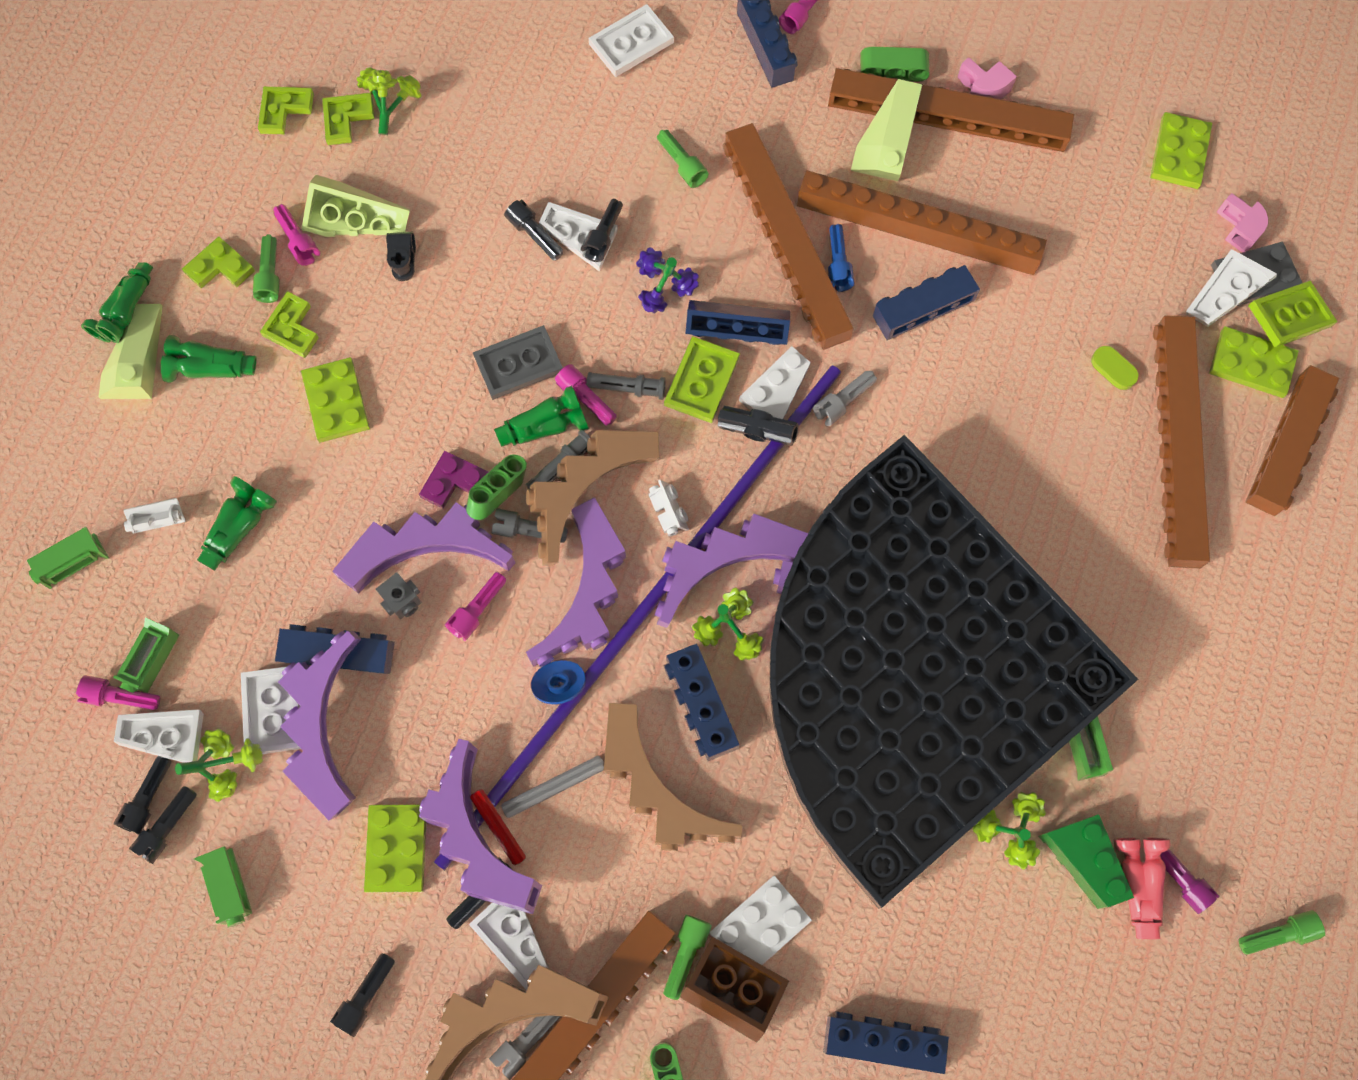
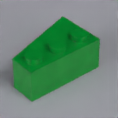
[1038,814,1134,909]

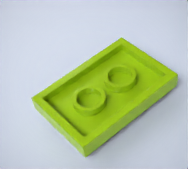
[1150,112,1212,189]
[1248,281,1337,347]
[1209,326,1299,398]
[664,336,740,423]
[301,357,370,443]
[364,805,426,893]

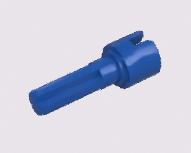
[828,224,854,292]

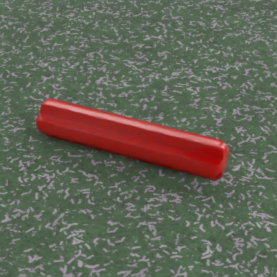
[470,789,526,865]

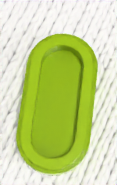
[1091,346,1138,390]

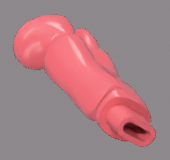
[1113,837,1171,939]

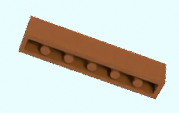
[1245,365,1339,516]

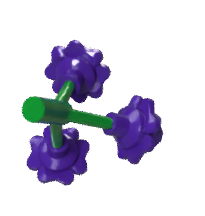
[636,247,699,313]

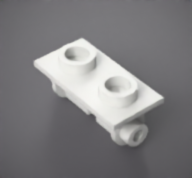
[649,480,689,537]
[123,498,186,534]

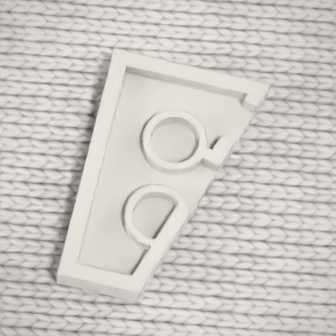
[539,202,618,272]
[1186,249,1277,327]
[739,346,811,419]
[114,710,204,763]
[469,903,549,990]

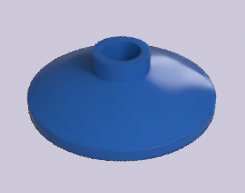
[531,660,586,704]

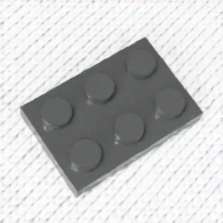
[1211,242,1302,306]
[473,325,563,400]

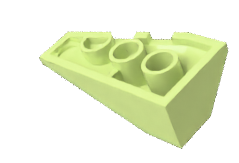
[851,79,922,181]
[301,175,410,237]
[99,304,163,399]

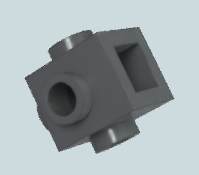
[376,572,422,620]

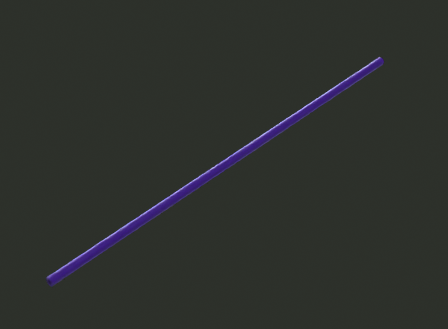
[434,365,841,871]

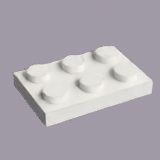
[588,4,674,77]
[241,667,301,754]
[709,876,812,965]

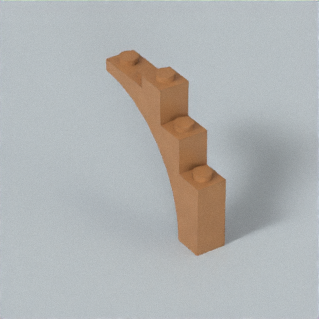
[526,430,659,566]
[604,703,742,851]
[425,965,608,1080]

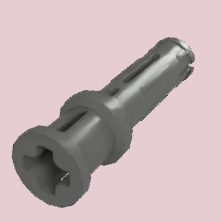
[587,372,666,400]
[525,430,590,489]

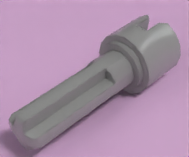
[813,371,877,426]
[489,1016,560,1080]

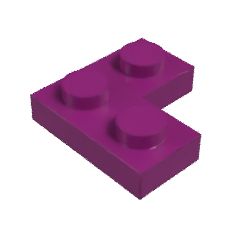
[419,450,489,509]

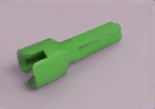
[657,129,709,188]
[253,234,280,303]
[1238,910,1325,955]
[663,915,712,1000]

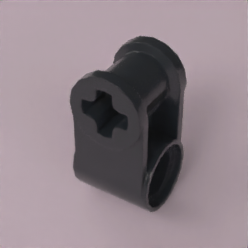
[386,231,416,281]

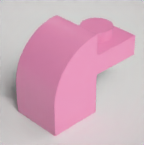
[957,57,1017,100]
[1217,193,1268,253]

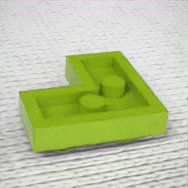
[258,86,314,135]
[322,93,374,145]
[182,236,255,289]
[260,291,319,358]

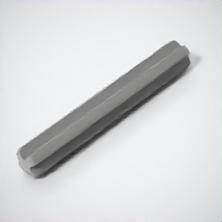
[501,756,604,818]

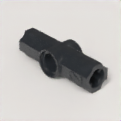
[718,405,799,446]

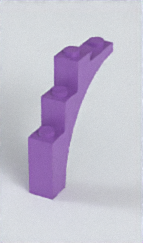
[526,497,626,667]
[332,502,515,593]
[654,514,808,628]
[278,631,361,820]
[419,739,542,914]

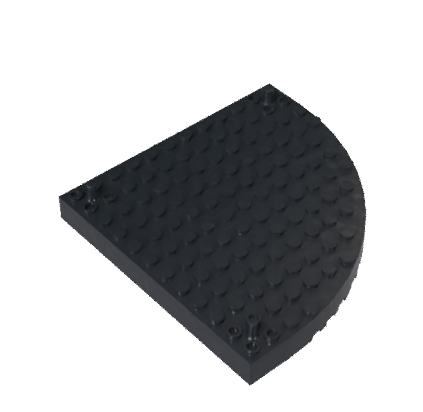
[769,434,1139,909]

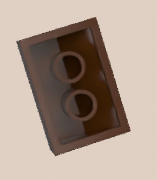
[680,936,789,1043]

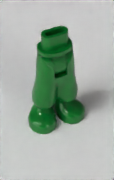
[81,262,153,343]
[161,335,257,383]
[494,385,589,447]
[197,476,277,571]

